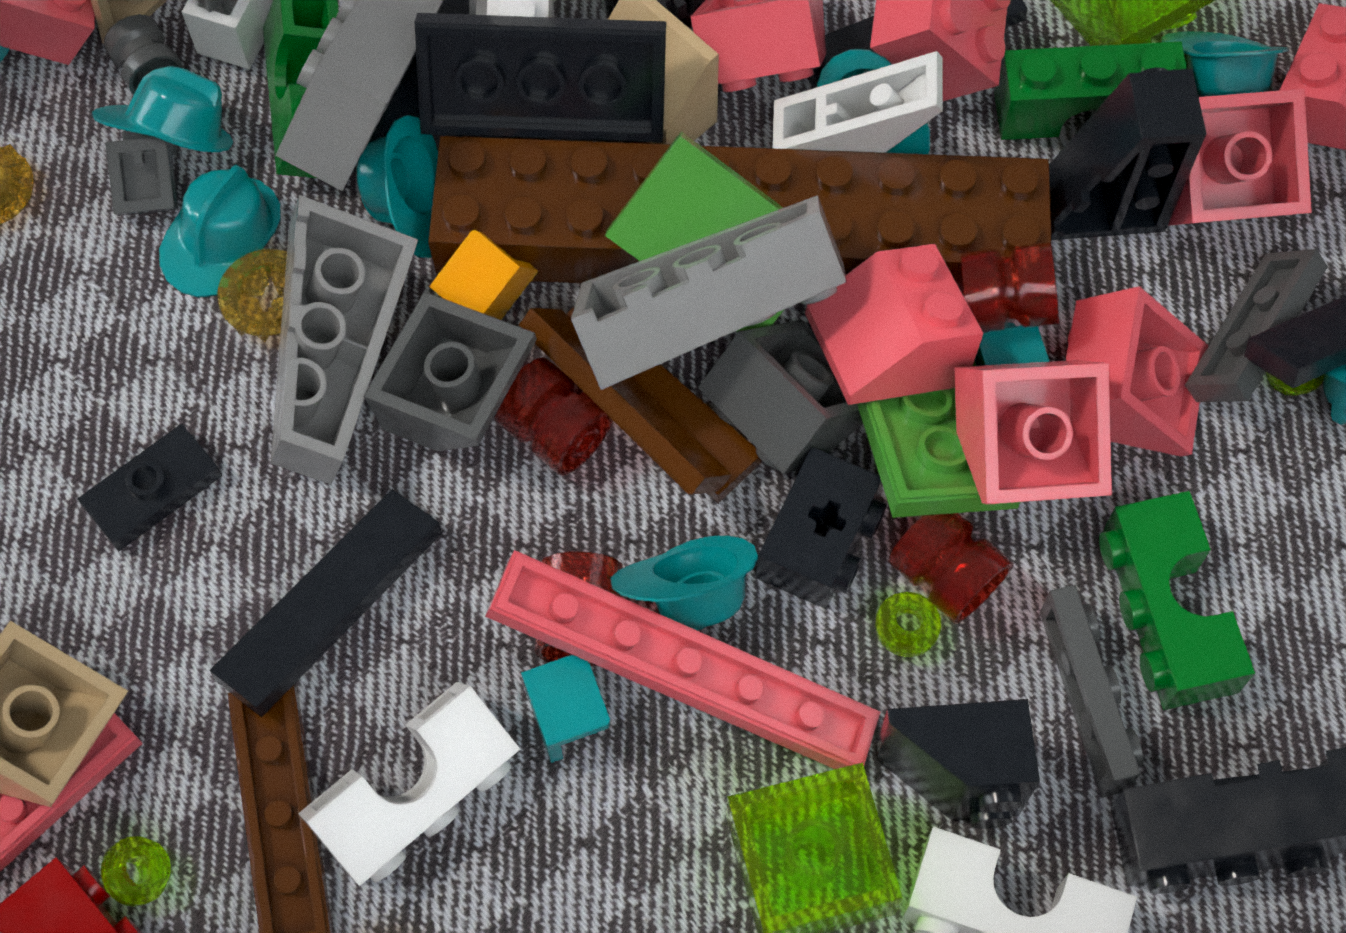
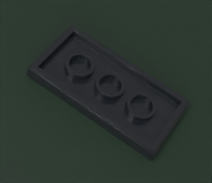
[414,13,666,143]

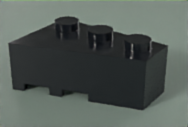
[1049,68,1206,240]
[1110,747,1346,894]

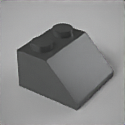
[364,292,537,451]
[698,320,863,474]

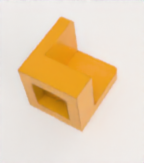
[429,230,538,320]

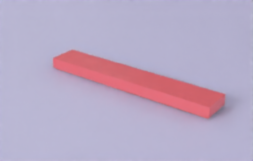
[485,550,881,777]

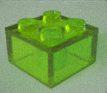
[726,762,903,933]

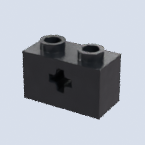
[756,447,887,610]

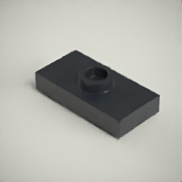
[77,423,223,552]

